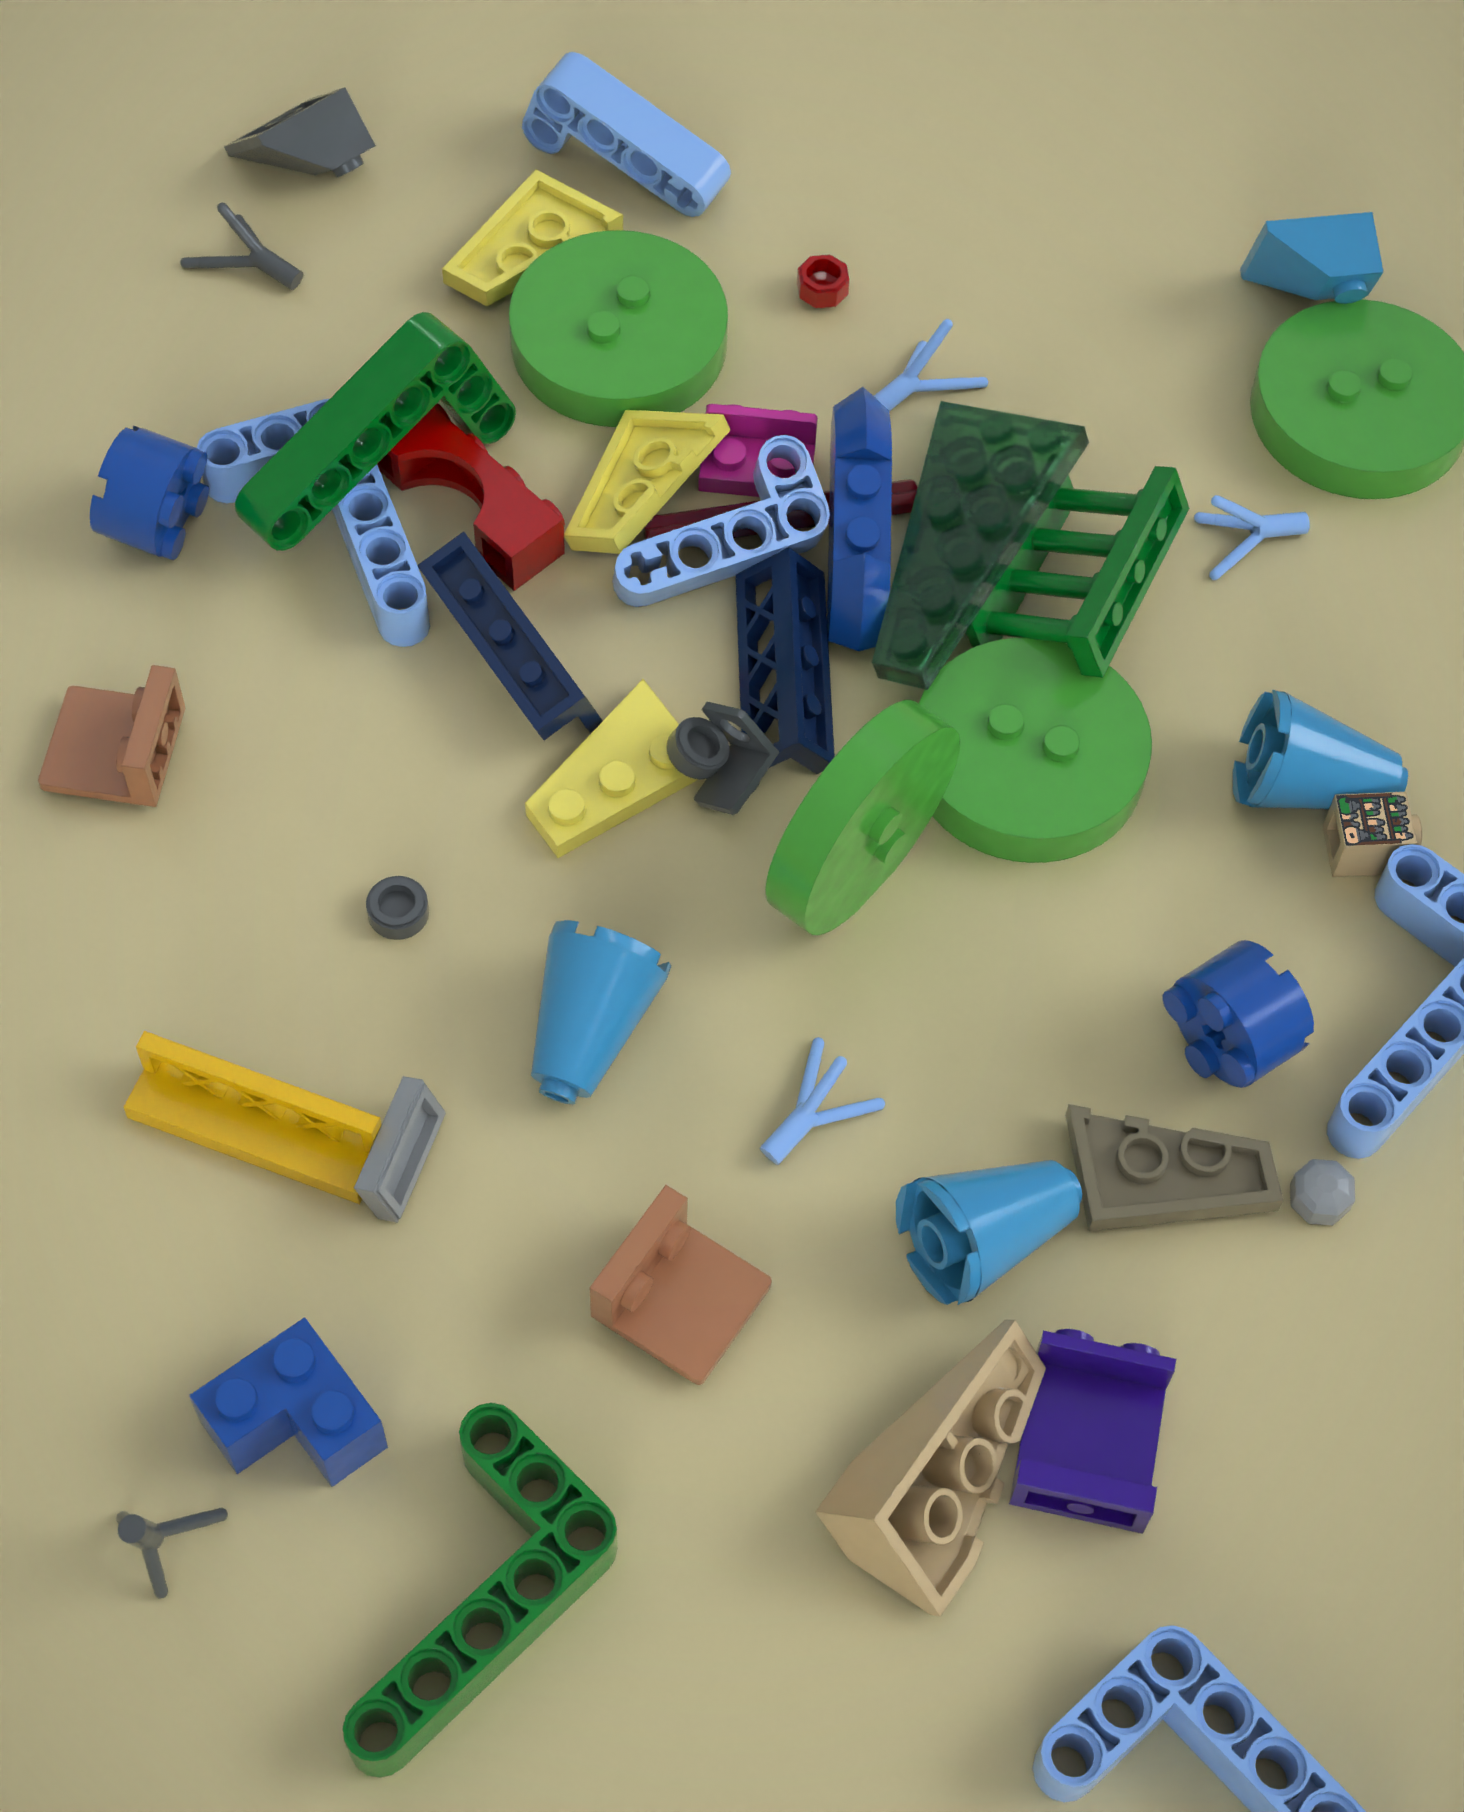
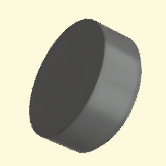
[667,717,730,780]
[366,876,429,940]

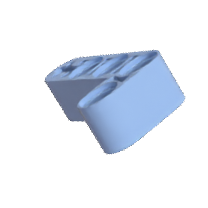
[522,52,731,217]
[612,435,830,607]

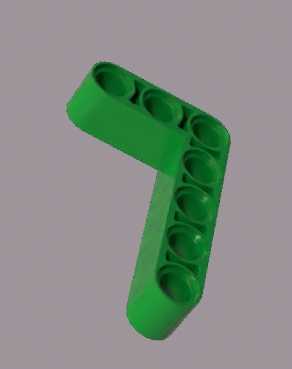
[235,312,516,551]
[342,1403,617,1778]

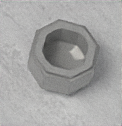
[1290,1159,1355,1226]

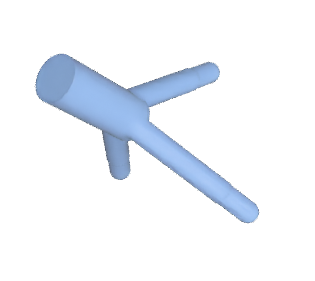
[874,319,989,411]
[1194,495,1310,580]
[760,1037,885,1165]

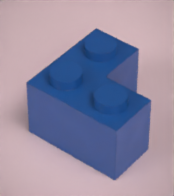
[189,1317,388,1487]

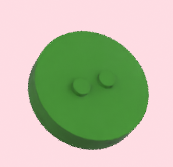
[509,230,728,427]
[1250,299,1464,499]
[919,637,1152,863]
[765,700,960,935]

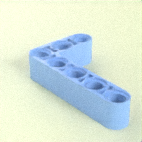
[197,399,430,647]
[1327,844,1464,1159]
[1033,1625,1366,1812]

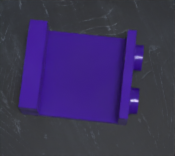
[1009,1329,1176,1534]

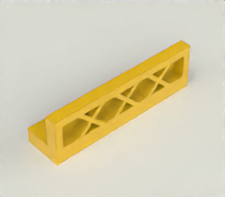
[123,1031,381,1205]

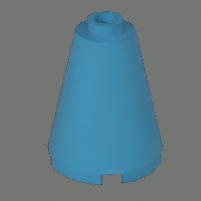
[1233,690,1408,809]
[531,920,671,1105]
[896,1160,1082,1305]

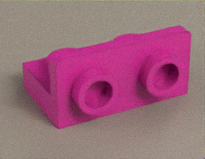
[698,404,818,497]

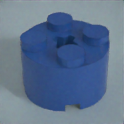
[90,426,209,560]
[1163,940,1314,1088]

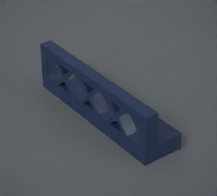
[417,531,603,740]
[735,547,835,774]

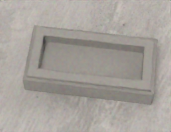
[354,1076,446,1223]

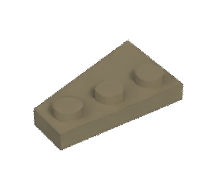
[1065,1104,1283,1231]

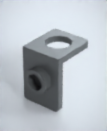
[694,702,780,815]

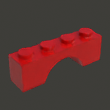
[377,403,565,591]

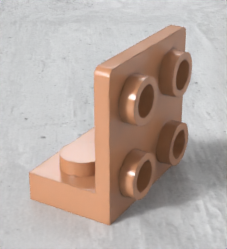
[38,665,186,807]
[590,1185,772,1385]

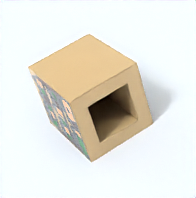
[1323,792,1422,877]

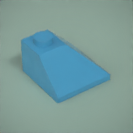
[1240,212,1383,304]

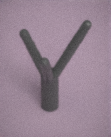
[180,203,303,290]
[116,1508,228,1599]

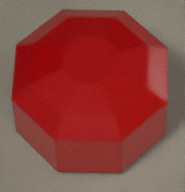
[797,255,850,308]

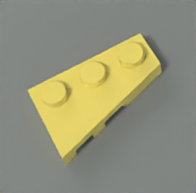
[442,169,623,306]
[564,410,730,554]
[525,679,699,858]

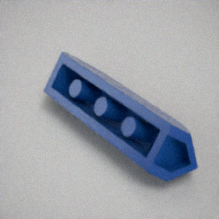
[827,387,892,651]

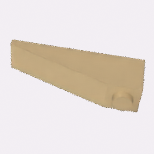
[815,1319,1046,1617]

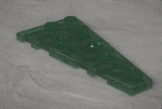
[872,401,1089,690]

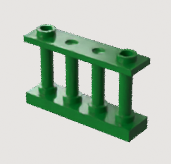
[962,458,1190,678]

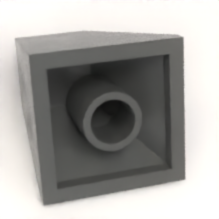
[224,87,376,178]

